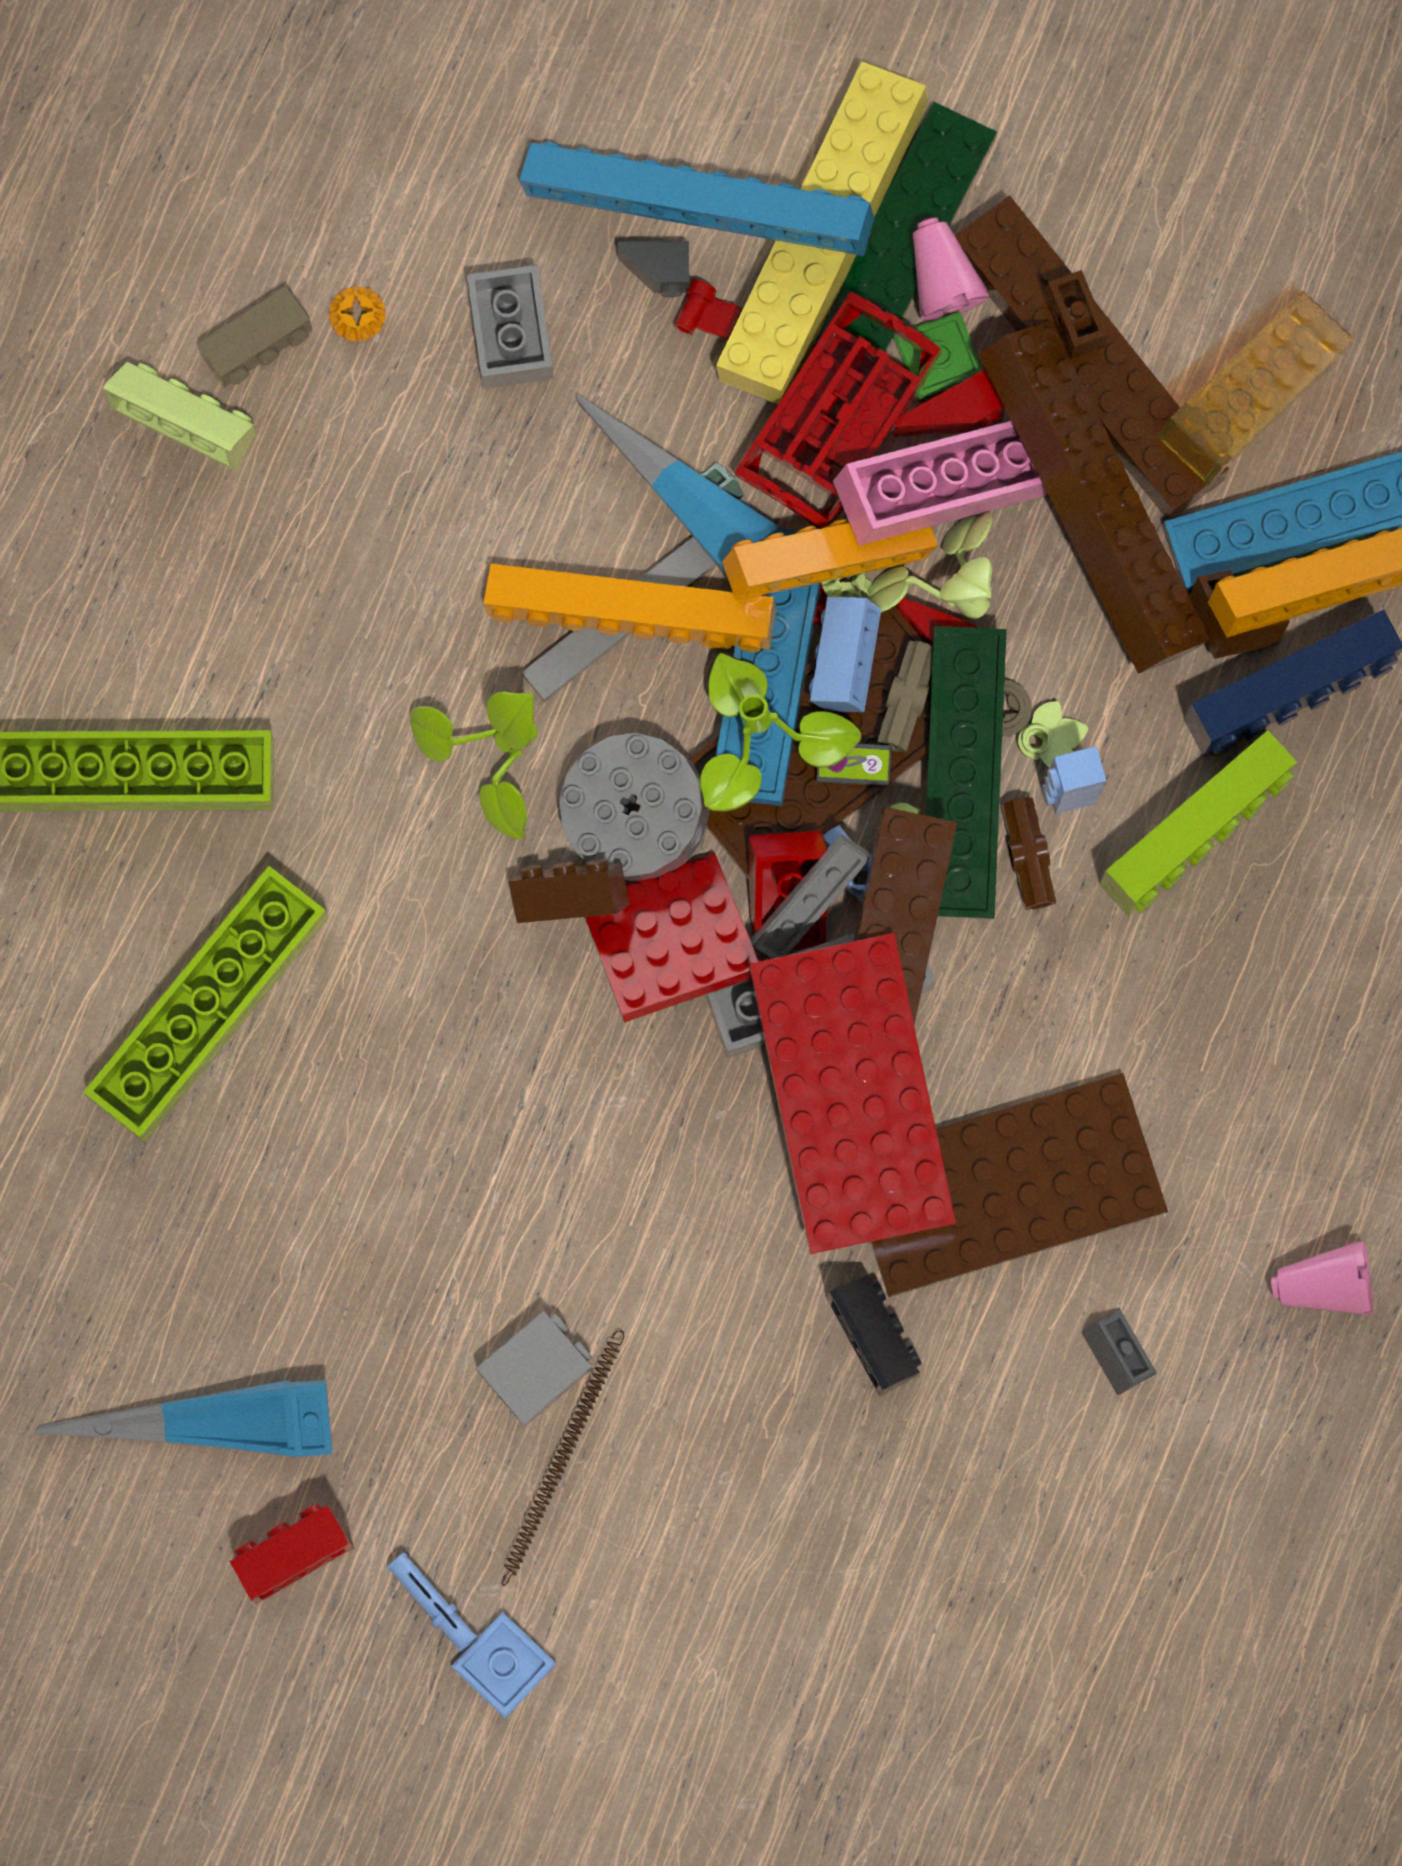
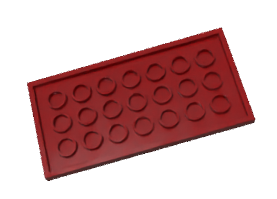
[749,933,956,1255]

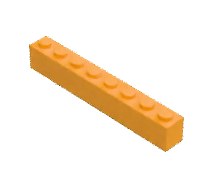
[483,564,777,652]

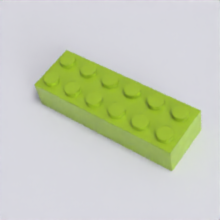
[1099,730,1297,916]

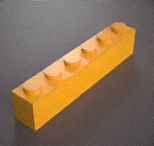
[722,519,938,601]
[1208,529,1402,637]

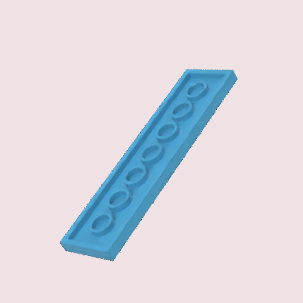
[1163,452,1402,591]
[716,528,821,806]

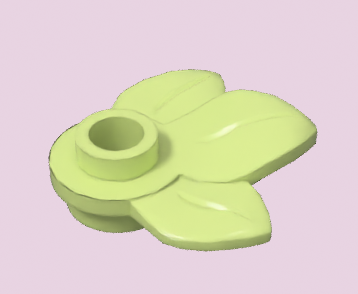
[1018,701,1088,769]

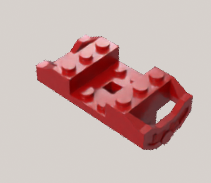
[734,292,942,529]

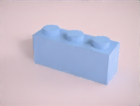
[809,597,881,712]
[1042,746,1106,814]

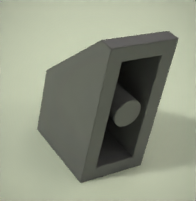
[618,241,689,298]

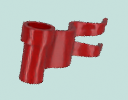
[674,279,814,351]

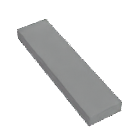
[750,834,871,959]

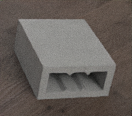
[476,1311,592,1427]

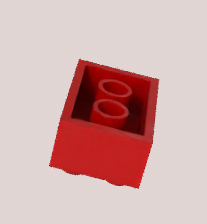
[229,1503,354,1604]

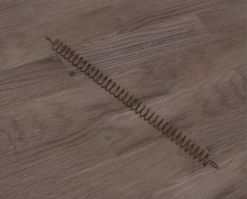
[502,1330,624,1586]

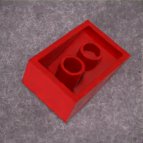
[748,831,827,951]

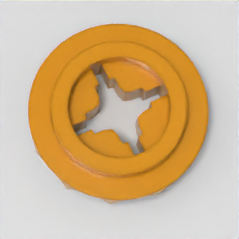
[329,285,386,342]

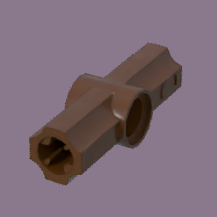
[1002,797,1056,910]

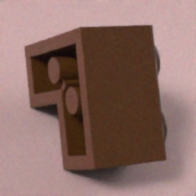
[1189,570,1290,659]

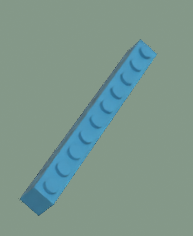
[519,142,875,256]

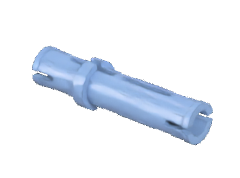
[387,1552,478,1652]

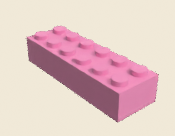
[833,421,1048,546]

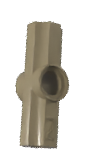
[877,641,933,753]

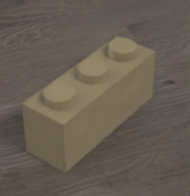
[197,286,312,388]

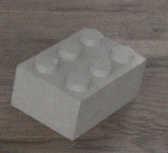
[467,265,553,389]

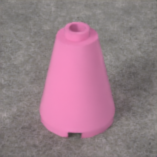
[913,218,989,321]
[1271,1242,1373,1315]

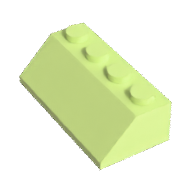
[103,362,256,471]

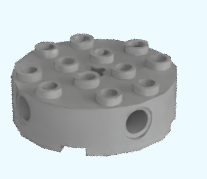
[559,733,709,882]

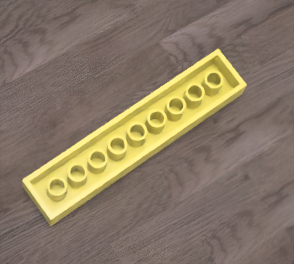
[716,61,928,404]

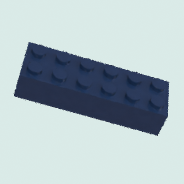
[1184,609,1402,757]

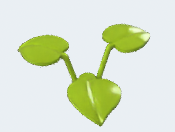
[701,653,862,811]
[409,691,537,839]

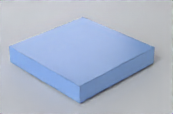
[451,1612,556,1719]

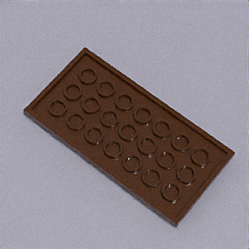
[689,606,932,879]
[871,1073,1168,1298]

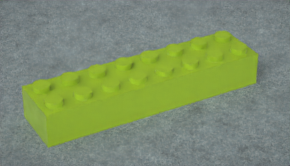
[0,730,274,812]
[83,866,328,1144]

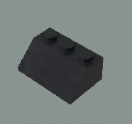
[827,1275,922,1397]

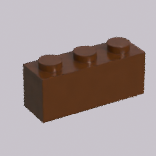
[509,859,629,923]

